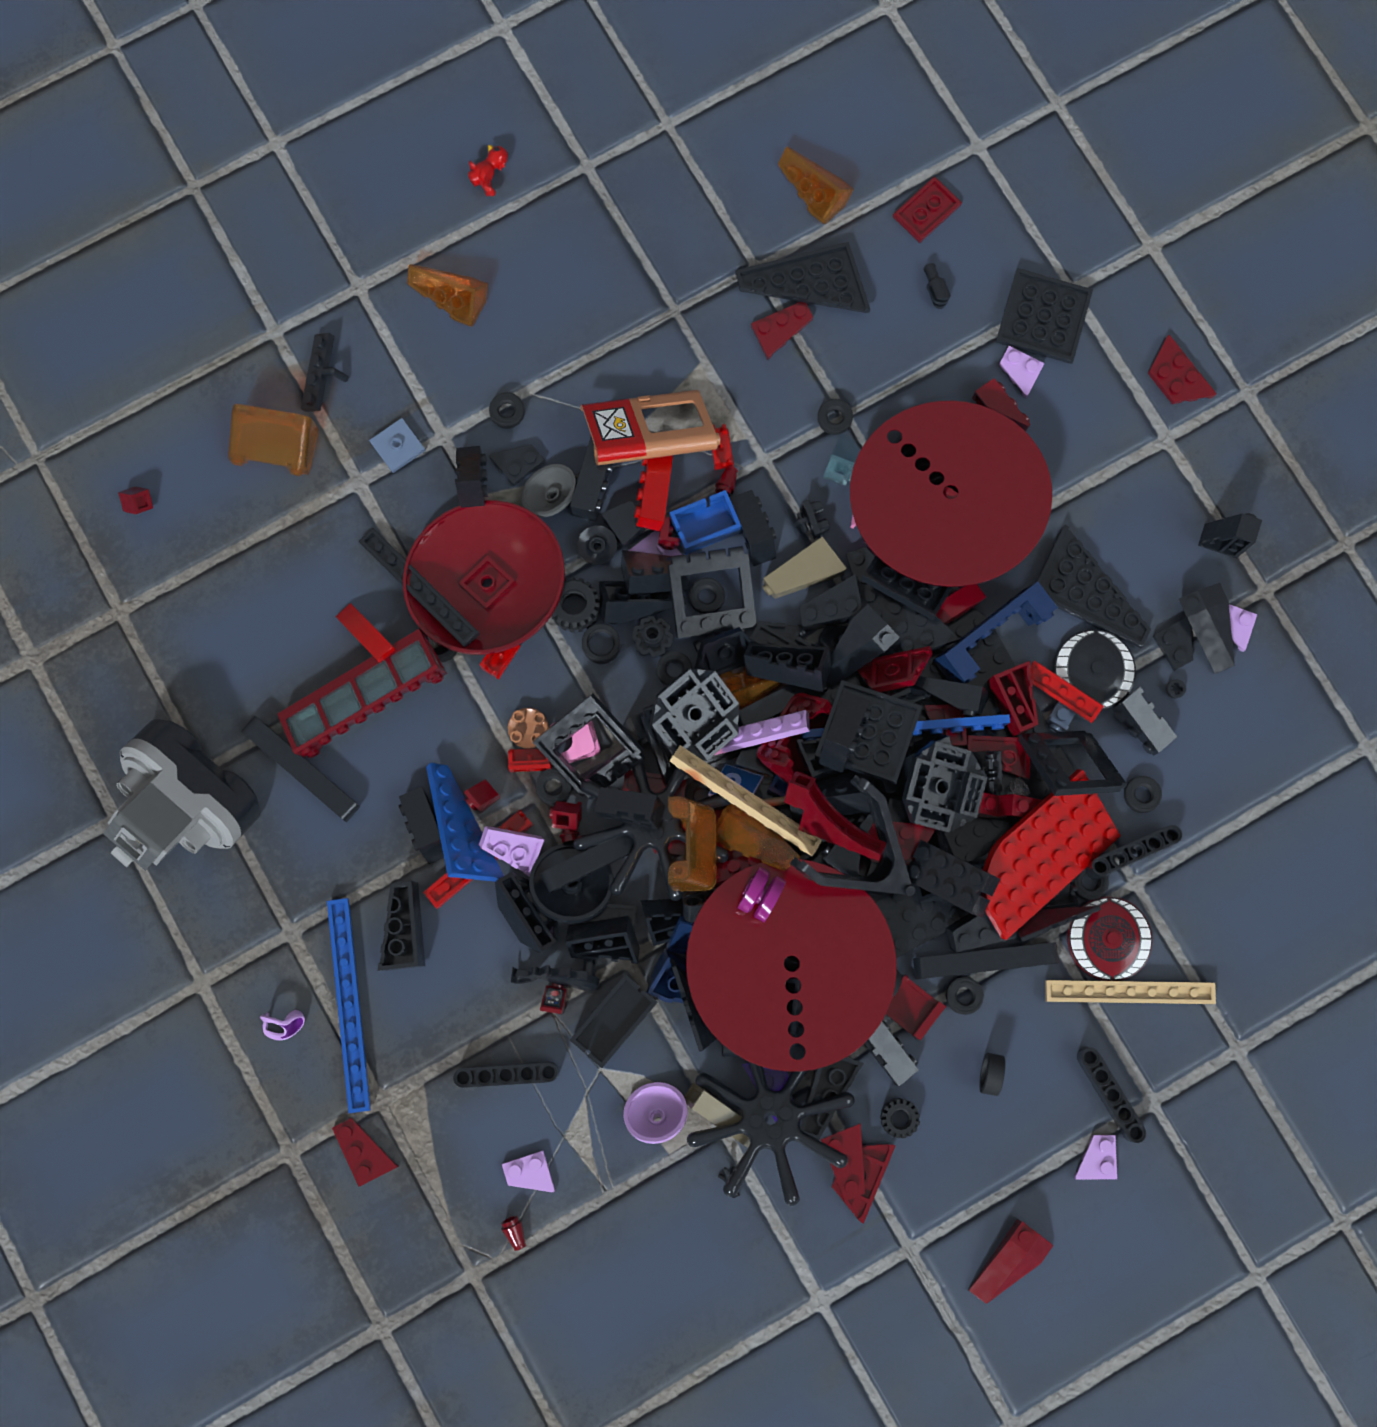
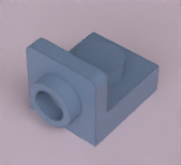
[1046,701,1076,732]

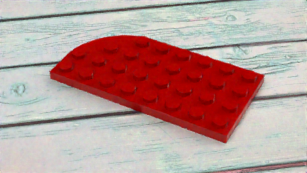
[981,769,1121,940]

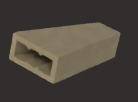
[762,537,847,599]
[684,1082,750,1148]

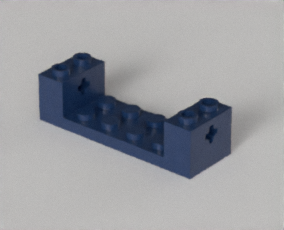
[933,582,1058,684]

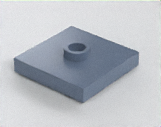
[369,418,426,473]

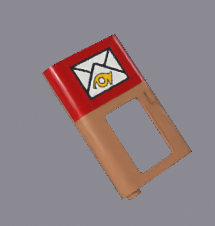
[580,390,720,466]

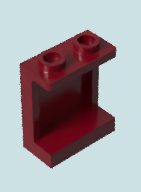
[886,975,946,1040]

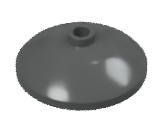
[521,464,577,517]

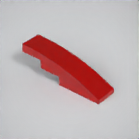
[335,603,395,663]

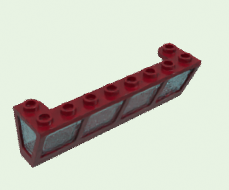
[278,629,448,758]

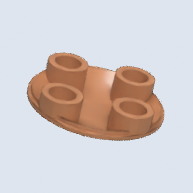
[508,708,549,749]

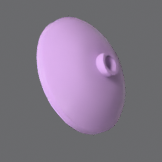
[624,1082,688,1144]

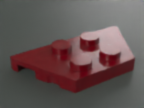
[1148,335,1217,404]
[857,646,933,692]
[854,818,935,866]
[831,1144,895,1224]

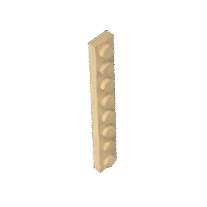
[670,745,822,856]
[1045,980,1216,1004]

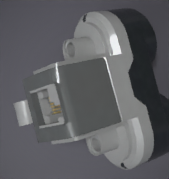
[103,719,260,871]

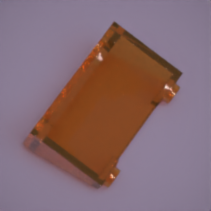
[228,404,319,476]
[668,796,716,891]

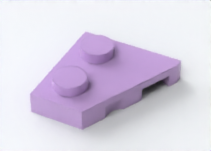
[999,346,1044,398]
[1229,604,1257,652]
[1074,1135,1117,1179]
[502,1151,555,1192]

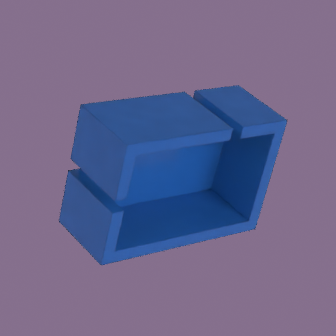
[669,490,742,555]

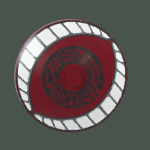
[1067,897,1153,981]

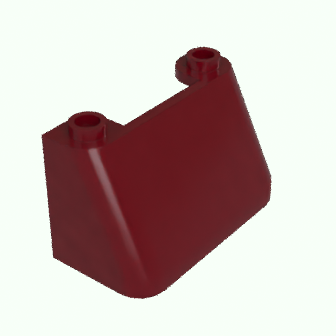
[757,693,832,785]

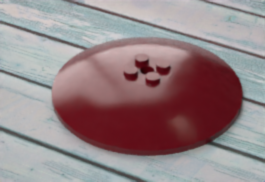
[403,500,565,655]

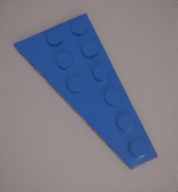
[426,763,504,882]

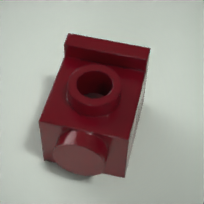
[549,801,582,831]

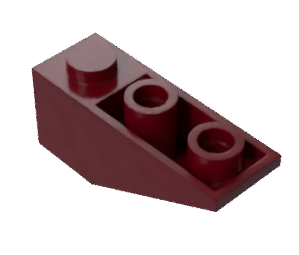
[972,378,1031,432]

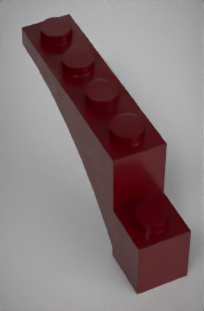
[784,771,887,861]
[977,793,1042,821]

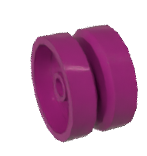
[737,867,786,923]

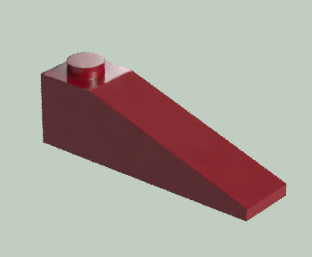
[968,1219,1053,1304]

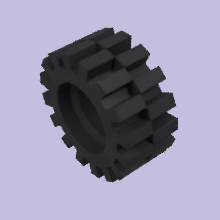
[880,1098,920,1139]

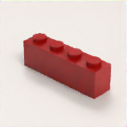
[634,455,673,531]

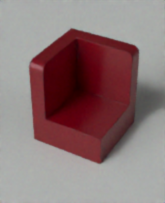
[118,486,153,514]

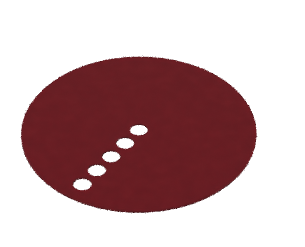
[850,401,1052,587]
[686,859,897,1072]

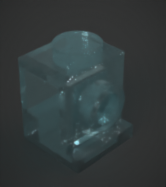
[823,455,854,486]

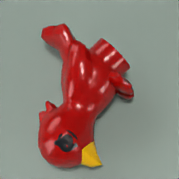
[468,145,508,197]

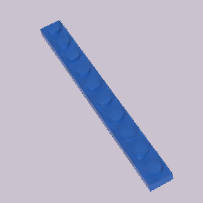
[800,714,1010,740]
[327,898,371,1113]

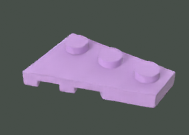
[479,826,544,877]

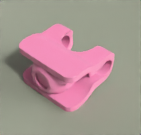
[550,721,601,764]

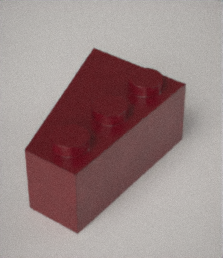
[987,661,1038,737]

